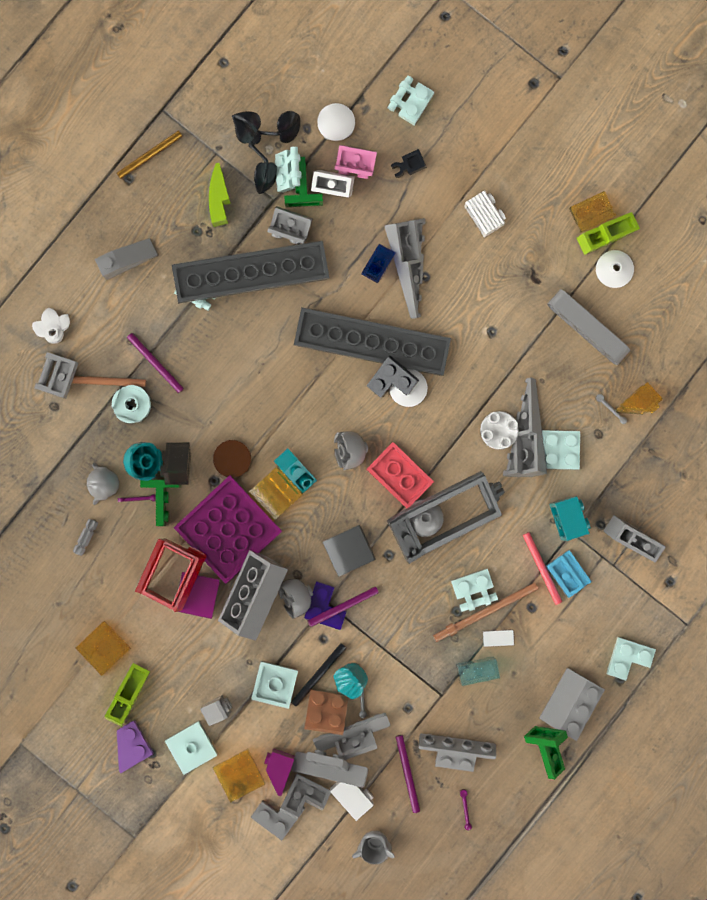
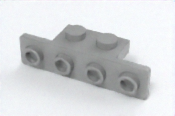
[313,713,390,760]
[419,733,496,772]
[292,750,369,788]

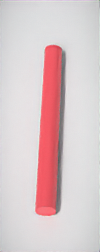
[523,532,562,605]

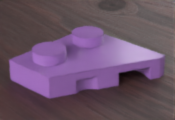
[117,720,154,773]

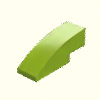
[209,163,231,227]
[576,212,640,255]
[105,663,150,727]

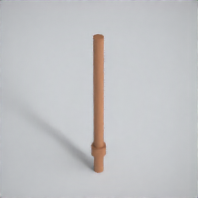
[433,583,538,642]

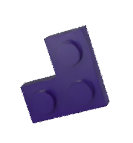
[304,581,347,630]

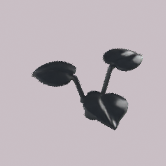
[232,111,300,194]

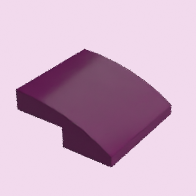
[178,572,220,619]

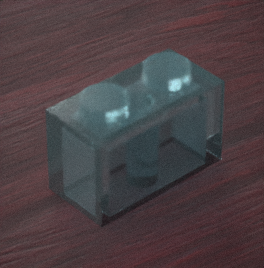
[456,656,500,686]

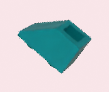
[274,448,317,493]

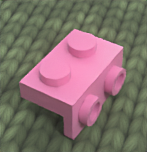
[335,145,377,179]

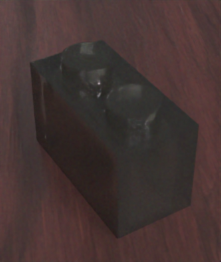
[160,442,191,485]

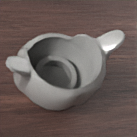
[87,463,119,505]
[352,831,395,865]

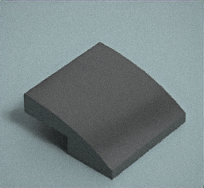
[323,525,376,577]

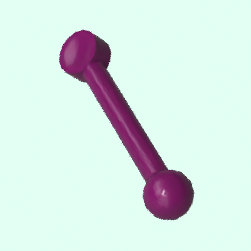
[118,494,156,502]
[460,789,472,831]

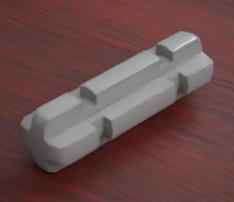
[73,519,98,556]

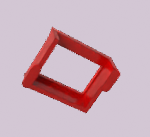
[135,538,207,612]

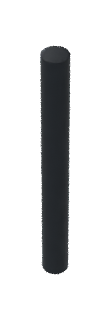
[291,643,347,707]

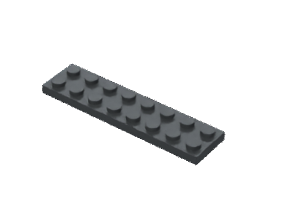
[172,241,330,304]
[294,307,451,376]

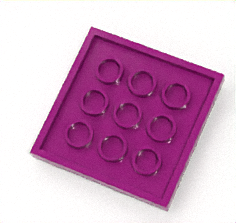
[174,475,282,584]

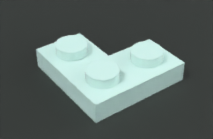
[606,637,656,680]

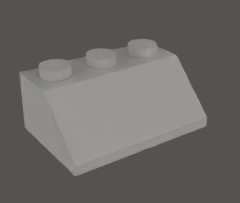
[539,668,605,741]

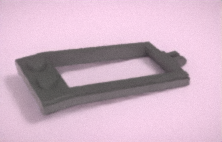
[387,471,505,564]

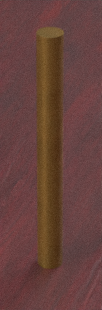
[116,130,183,179]

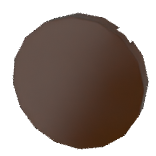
[213,440,251,478]

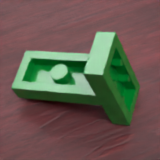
[284,157,323,208]
[140,480,181,526]
[524,726,568,780]

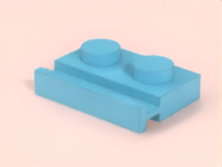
[546,550,592,598]

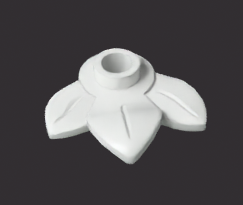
[32,308,70,344]

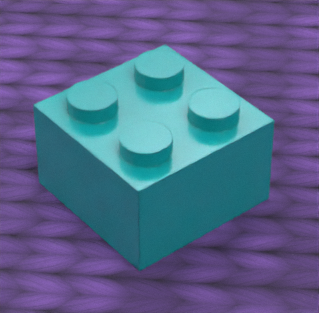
[549,496,591,541]

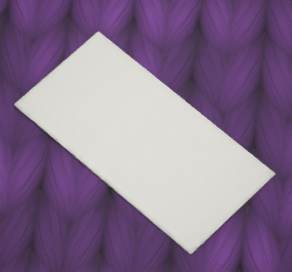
[483,630,514,647]

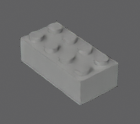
[218,550,288,641]

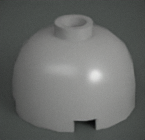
[334,431,368,470]
[409,499,444,537]
[278,579,313,618]

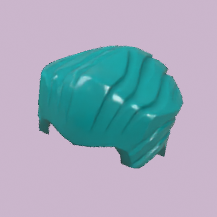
[333,663,368,699]

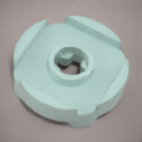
[112,385,151,424]

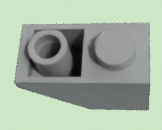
[200,695,232,726]

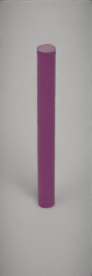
[127,333,184,393]
[307,587,379,627]
[395,735,420,813]

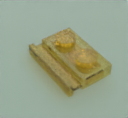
[569,191,616,233]

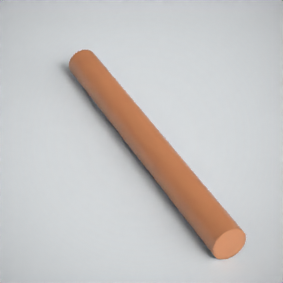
[72,376,146,387]

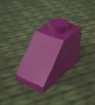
[264,748,295,796]

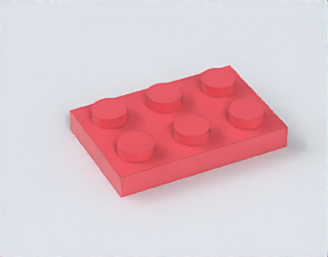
[366,442,434,508]

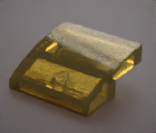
[247,466,303,522]

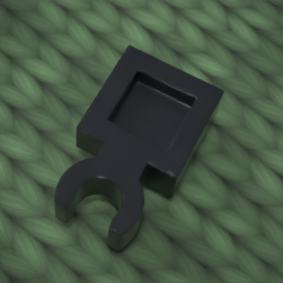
[391,149,427,178]

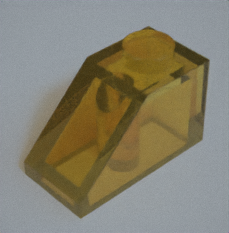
[615,382,663,415]

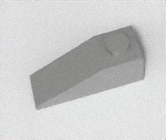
[95,238,158,280]
[604,515,666,563]

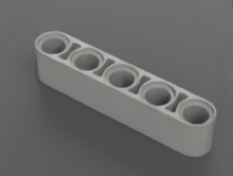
[547,289,630,365]

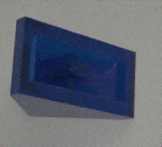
[361,244,395,283]

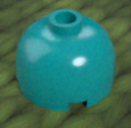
[123,442,163,481]

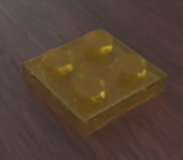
[76,621,131,676]
[213,749,265,803]

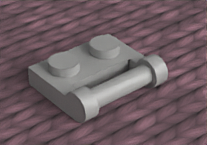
[34,352,78,399]

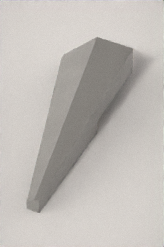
[384,218,425,319]
[503,378,547,477]

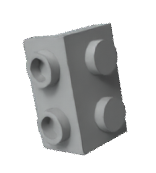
[267,207,313,245]

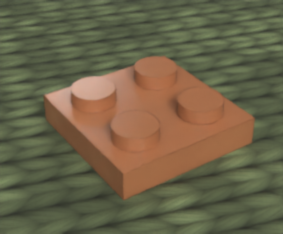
[304,690,348,735]

